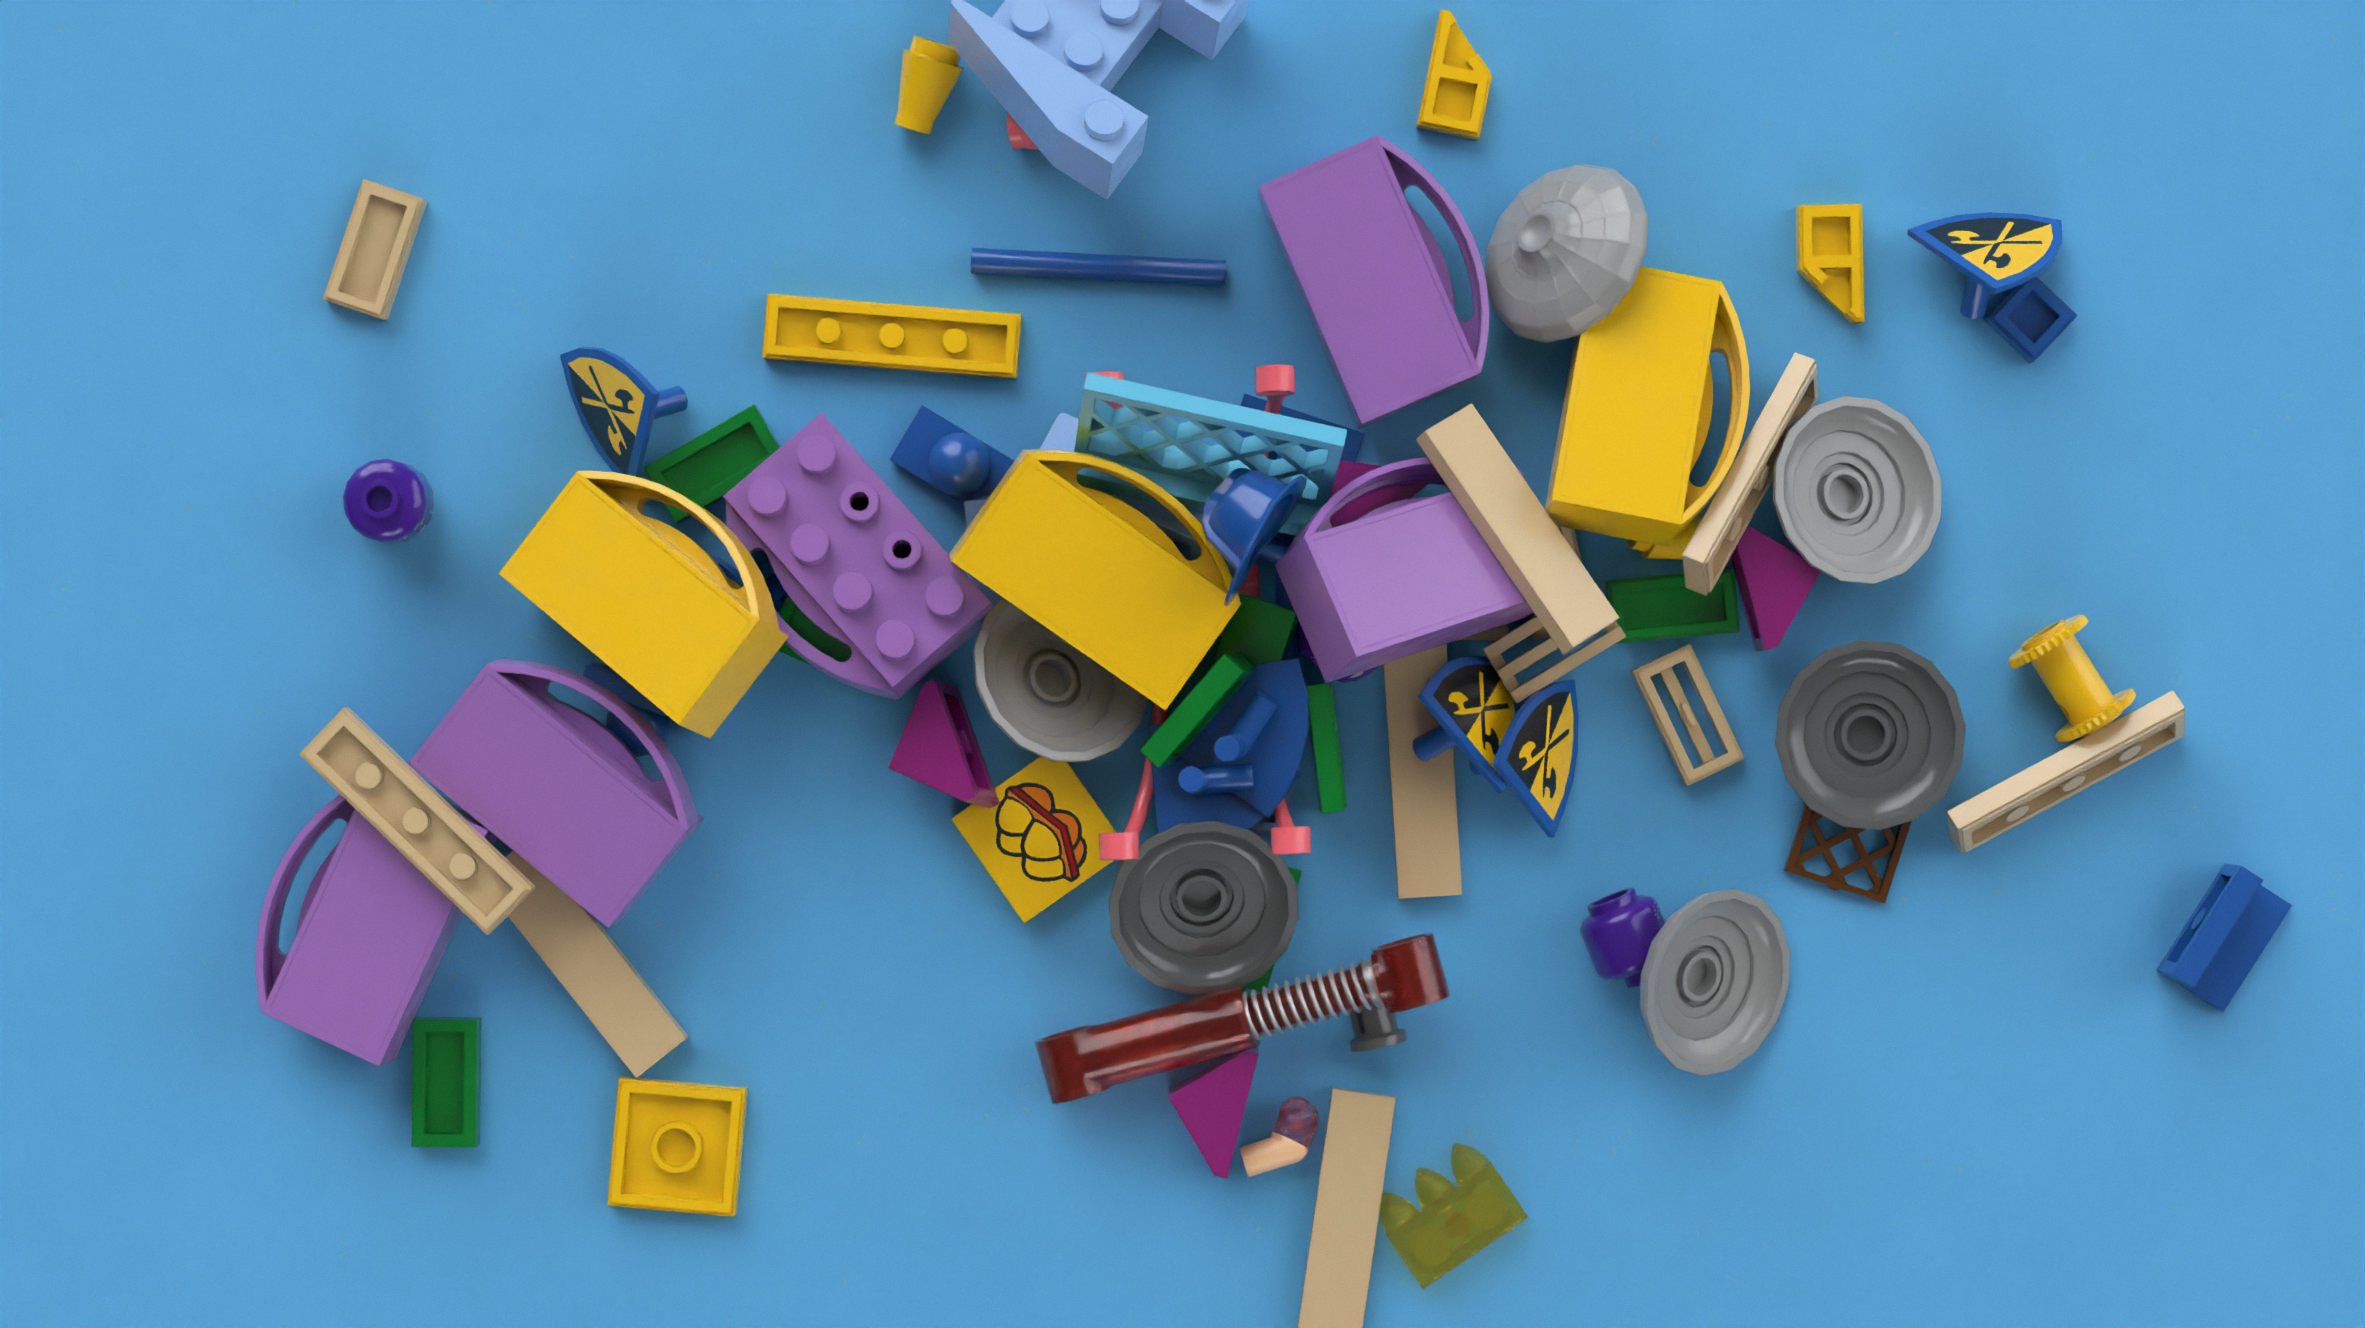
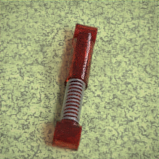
[1035,932,1451,1104]

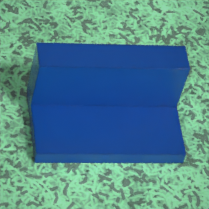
[2156,863,2292,1012]

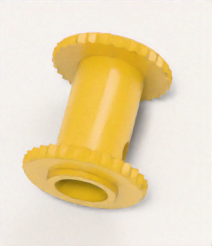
[2008,614,2136,743]

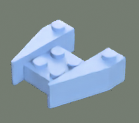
[948,0,1249,200]

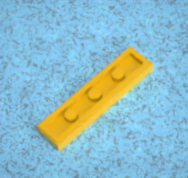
[762,294,1022,379]

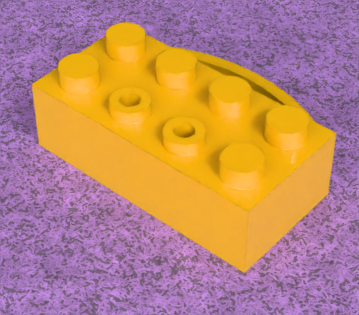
[1545,266,1750,547]
[949,448,1241,711]
[498,471,789,739]

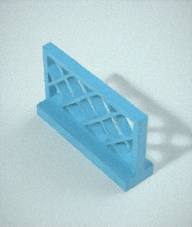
[1074,372,1347,536]

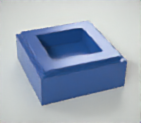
[1984,277,2078,364]

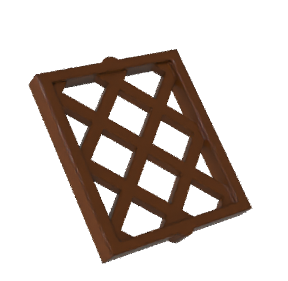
[1783,804,1912,903]

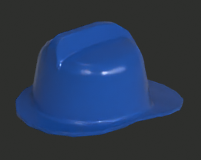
[1202,468,1307,606]

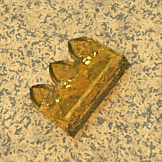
[1379,1143,1529,1289]

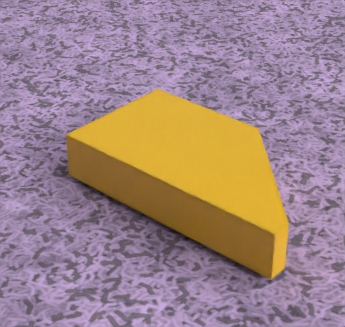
[1416,9,1492,140]
[1795,204,1865,324]

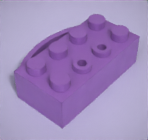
[1257,135,1490,430]
[723,413,993,700]
[1275,457,1535,683]
[408,657,703,928]
[255,794,497,1067]

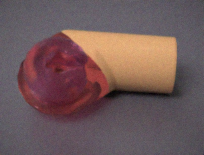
[1239,1096,1319,1177]

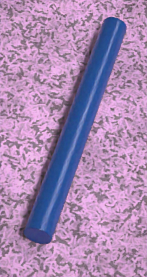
[971,248,1226,286]

